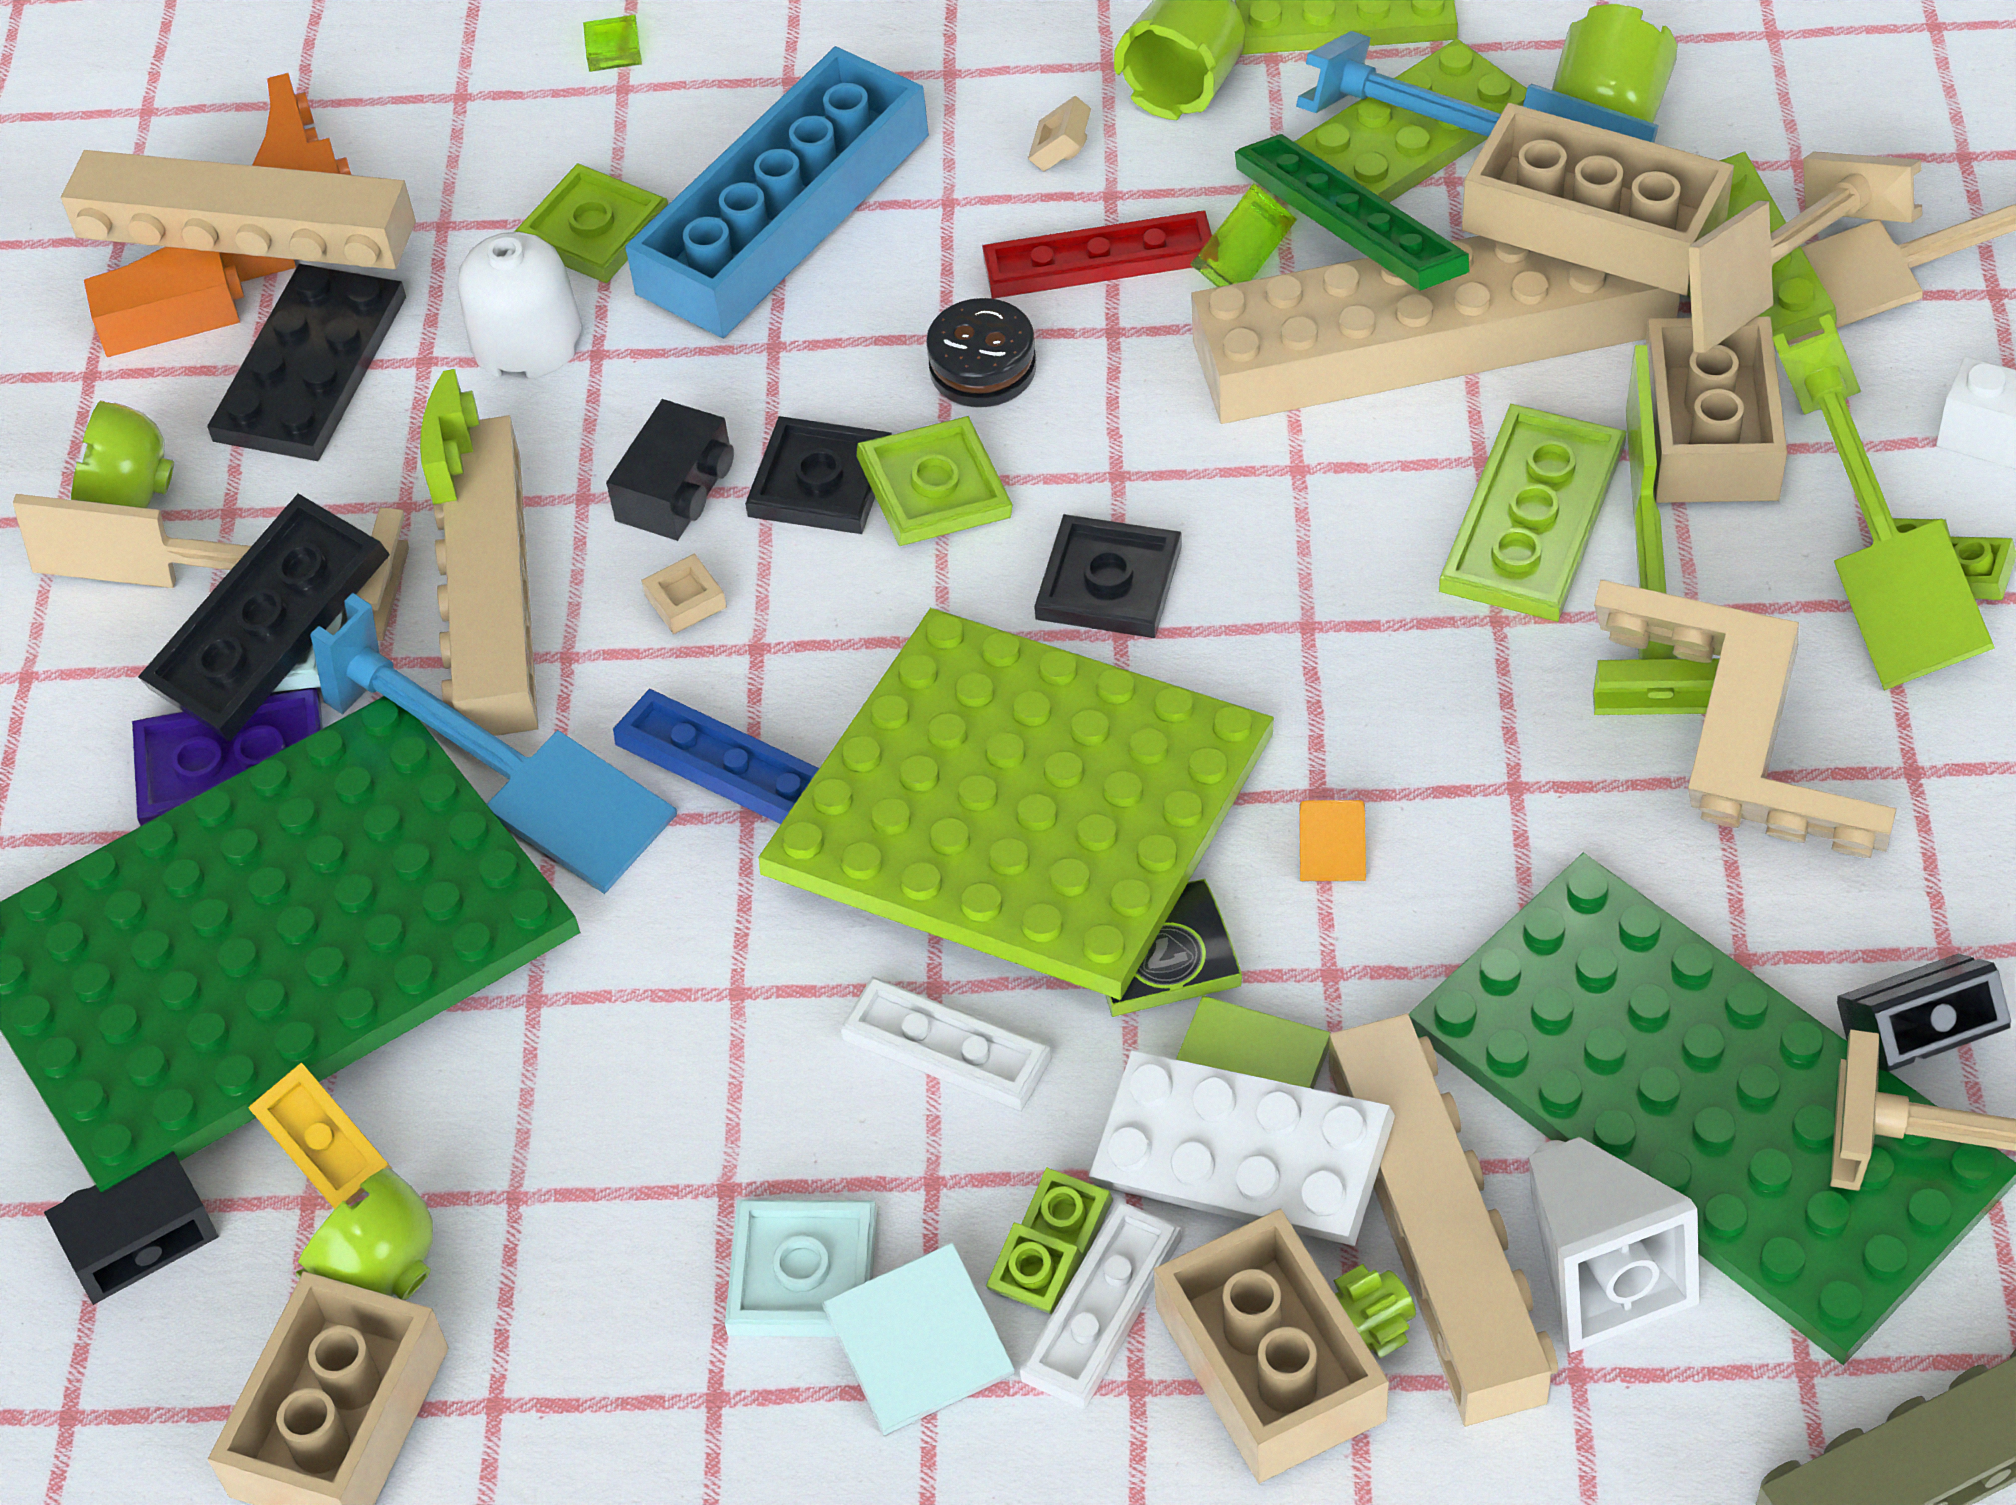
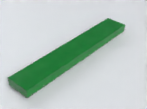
[1235,134,1470,291]

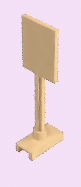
[1688,151,1922,354]
[1787,204,2016,345]
[13,494,409,641]
[1830,1029,2016,1191]

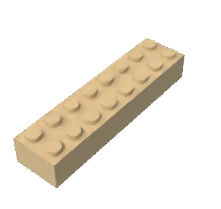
[1191,236,1680,424]

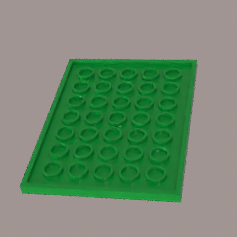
[0,696,581,1193]

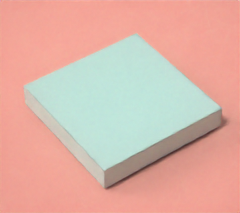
[725,1200,877,1337]
[823,1242,1015,1435]

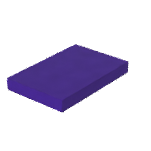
[132,687,323,826]

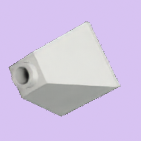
[1529,1137,1700,1353]

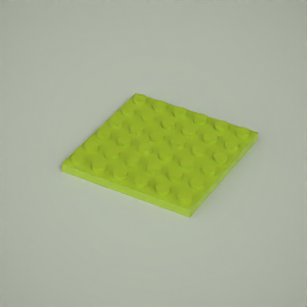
[759,607,1274,1000]

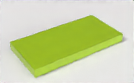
[1439,403,1627,622]

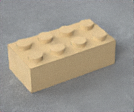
[1462,102,1734,296]

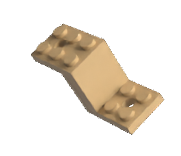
[1594,579,1897,858]

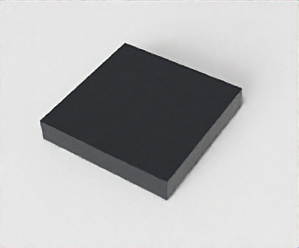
[745,416,892,534]
[1034,514,1182,638]

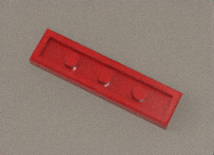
[982,210,1216,299]

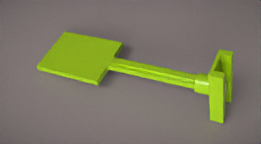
[1772,313,1995,691]
[1593,345,1720,715]

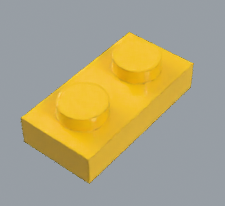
[248,1063,392,1209]

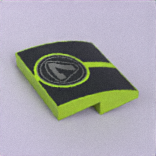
[1105,878,1242,1017]

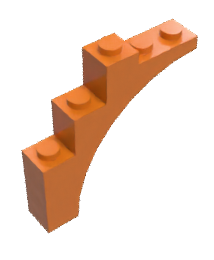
[84,73,351,358]

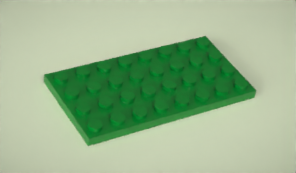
[1409,852,2016,1366]

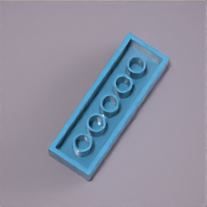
[625,46,929,339]

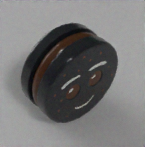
[926,298,1036,407]

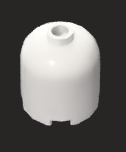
[458,232,582,379]

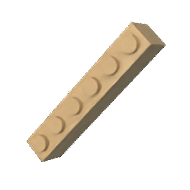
[61,150,416,269]
[433,415,539,736]
[1329,1013,1558,1427]

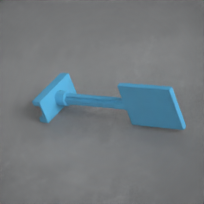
[1296,31,1659,143]
[311,593,677,894]

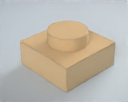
[1028,96,1091,172]
[641,553,727,635]

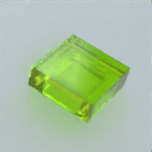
[583,15,642,72]

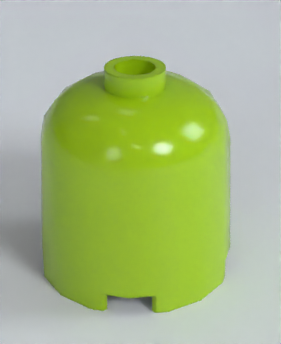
[1114,0,1246,120]
[1552,4,1678,123]

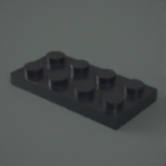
[207,264,406,461]
[138,493,390,742]

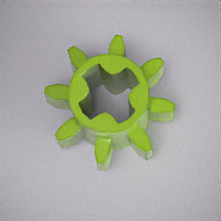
[1333,1264,1416,1359]

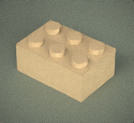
[1645,317,1787,503]
[1153,1208,1389,1484]
[208,1271,449,1505]

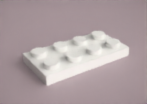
[1089,1050,1395,1246]

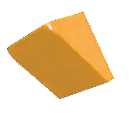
[1299,800,1366,881]

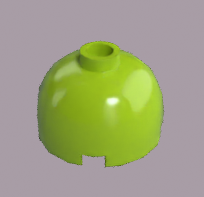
[71,400,174,508]
[296,1169,433,1300]

